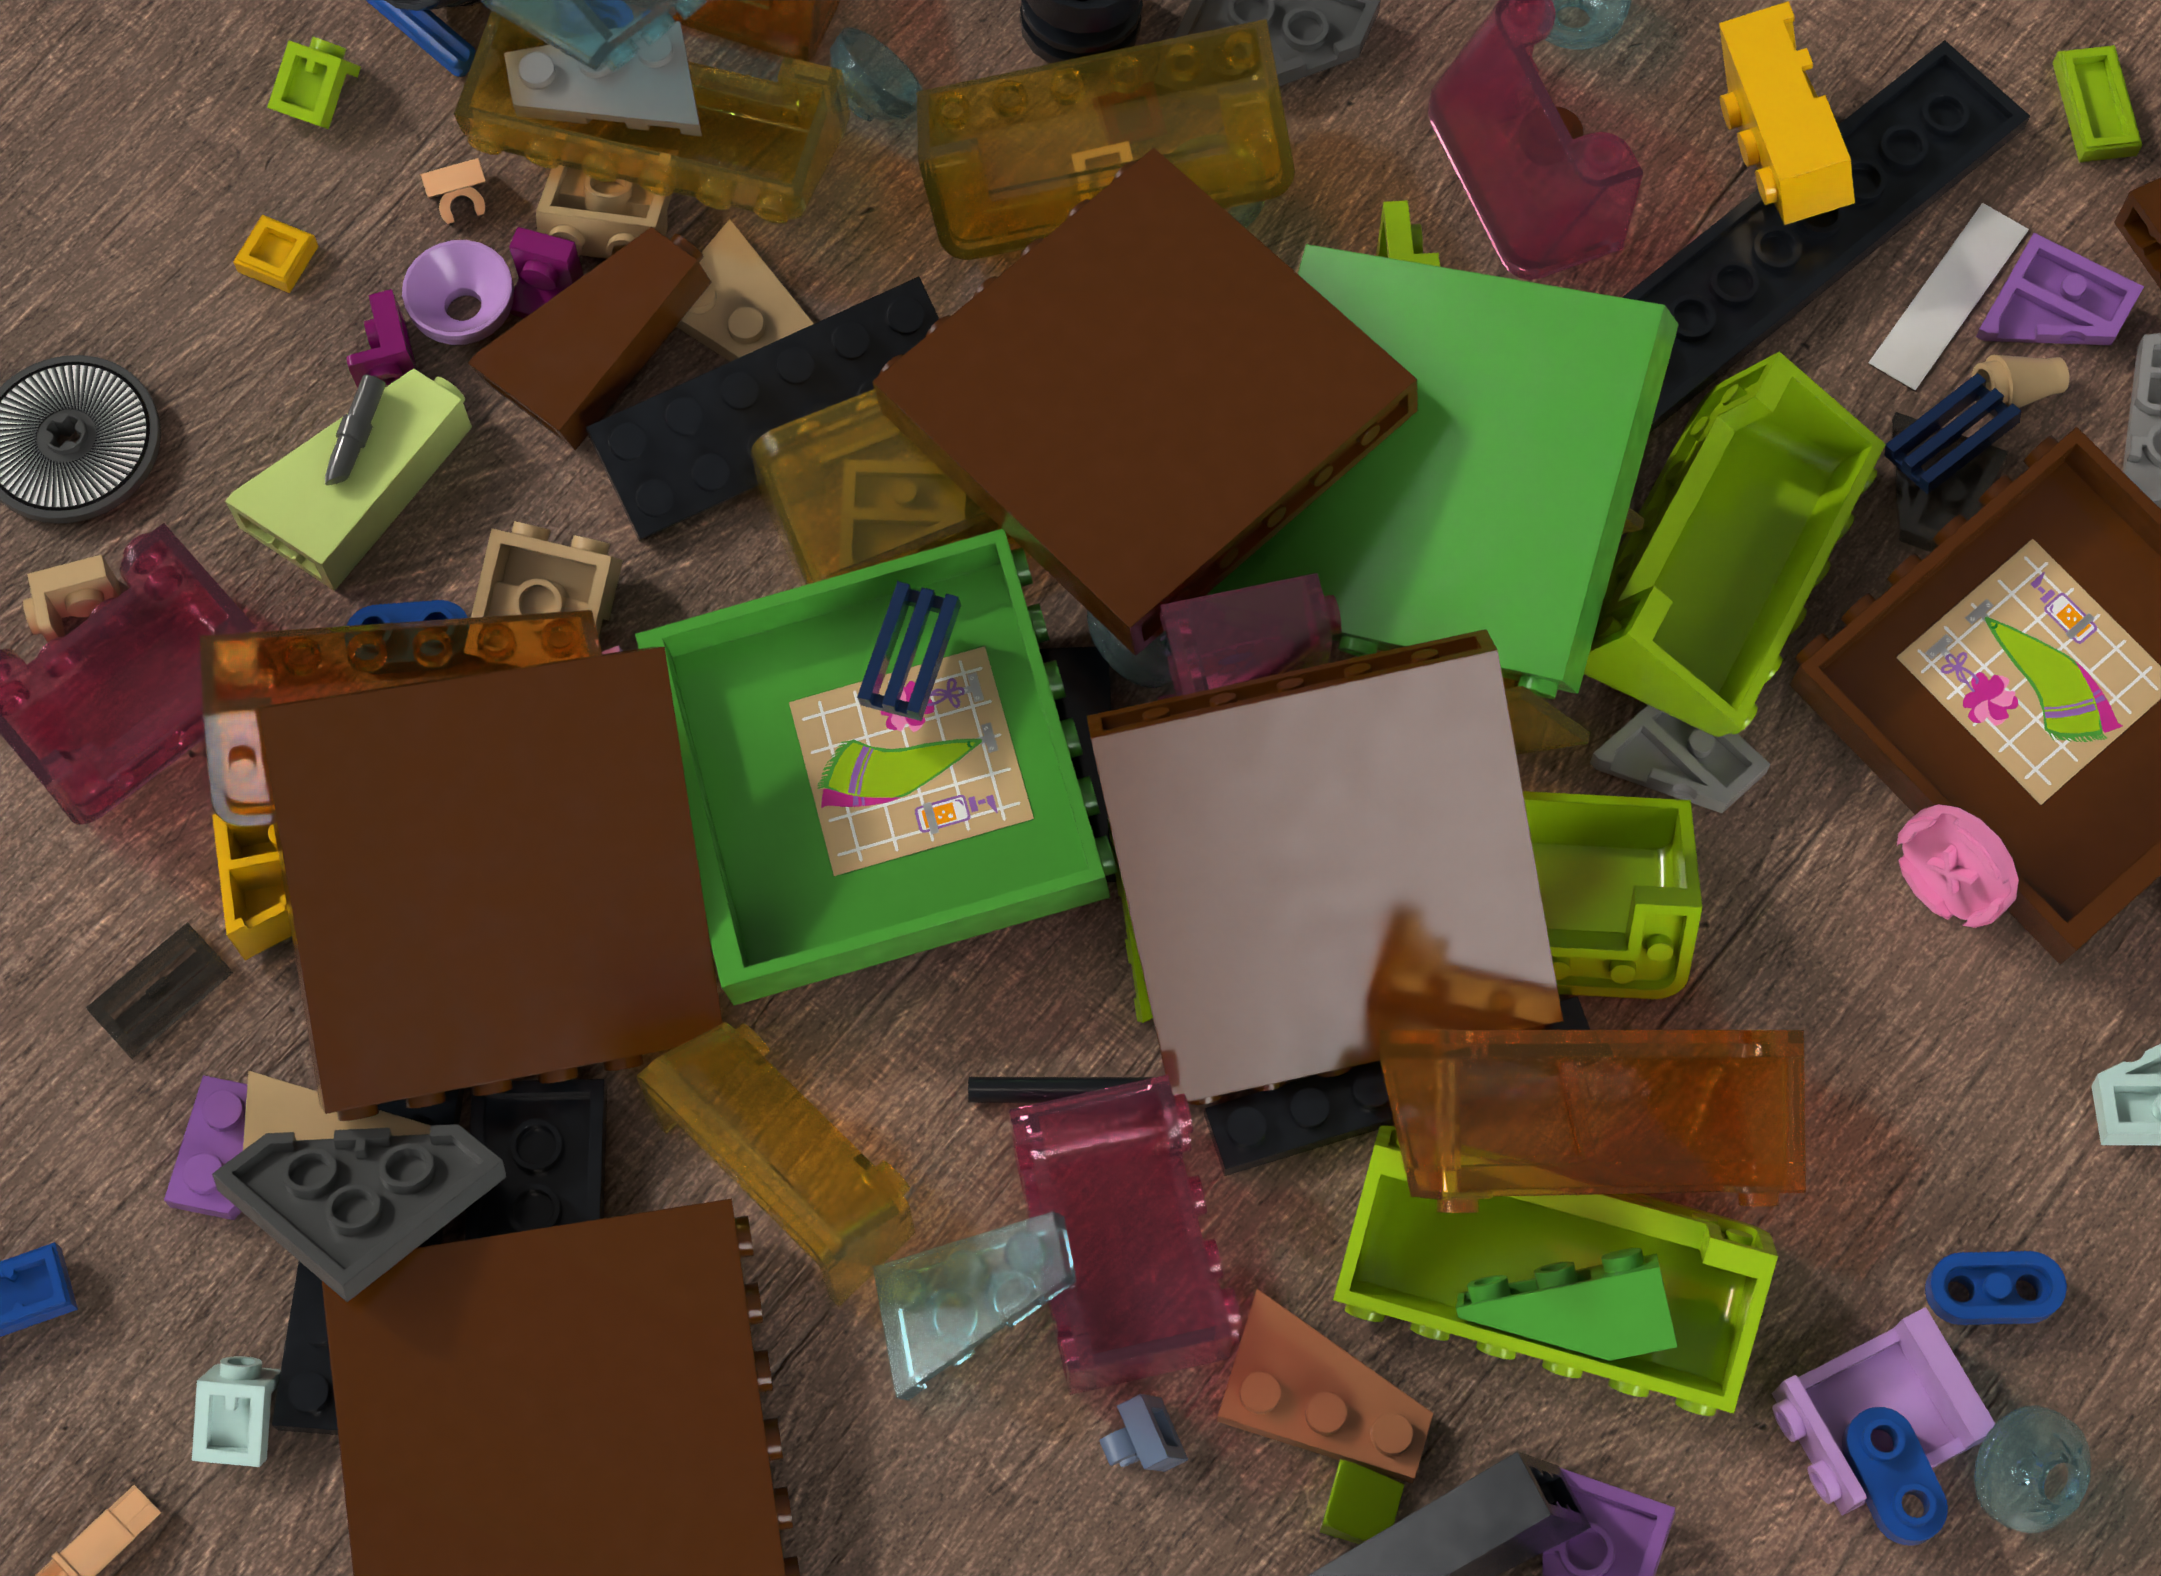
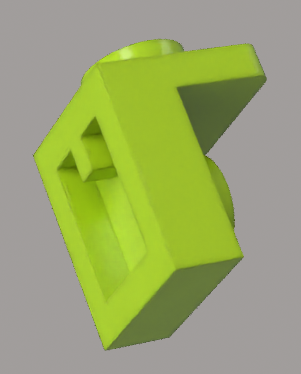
[267,36,361,129]

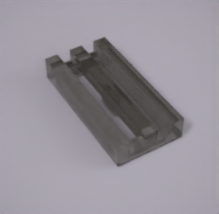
[86,922,233,1059]

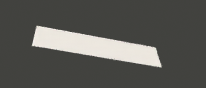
[1868,203,2029,390]

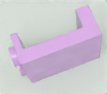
[1772,1307,1999,1516]

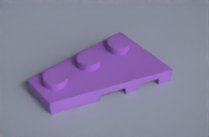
[1543,1467,1675,1576]

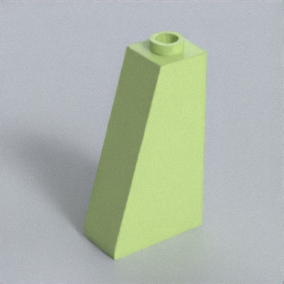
[225,368,472,591]

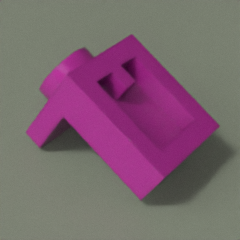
[509,227,584,318]
[346,289,418,388]

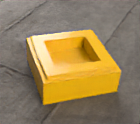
[233,214,318,293]

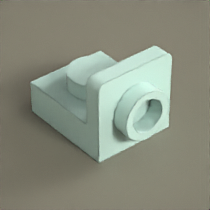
[192,1356,281,1467]

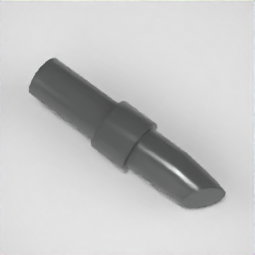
[325,375,386,485]

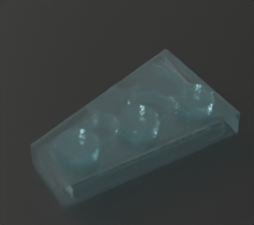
[873,1212,1077,1401]

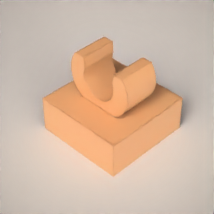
[420,158,486,224]

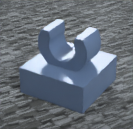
[1099,1394,1188,1472]

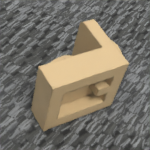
[23,555,123,652]

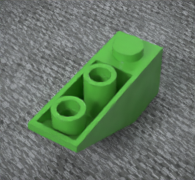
[1456,1248,1678,1361]

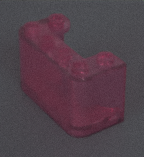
[0,523,278,825]
[1009,1075,1242,1395]

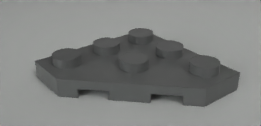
[1154,0,1381,112]
[212,1124,506,1302]

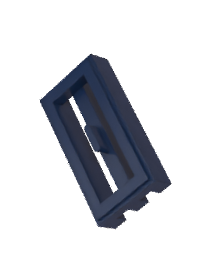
[1884,373,2022,494]
[857,581,961,721]

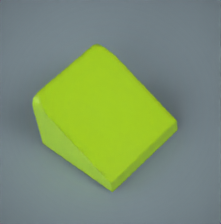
[1320,1458,1405,1545]

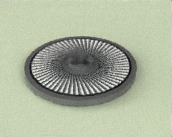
[0,355,161,524]

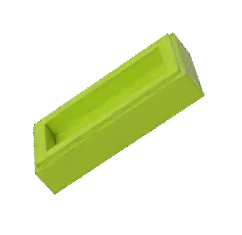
[2053,45,2142,163]

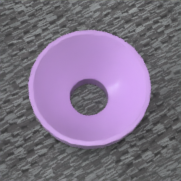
[402,240,514,345]

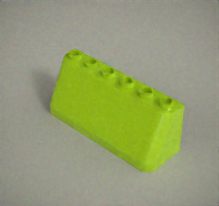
[1584,351,1886,737]
[1523,791,1702,999]
[1333,1126,1778,1416]

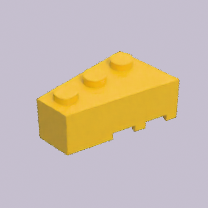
[1719,1,1855,225]
[212,804,292,960]

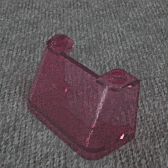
[1427,0,1643,280]
[1158,573,1342,700]

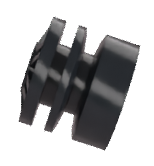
[1020,0,1143,72]

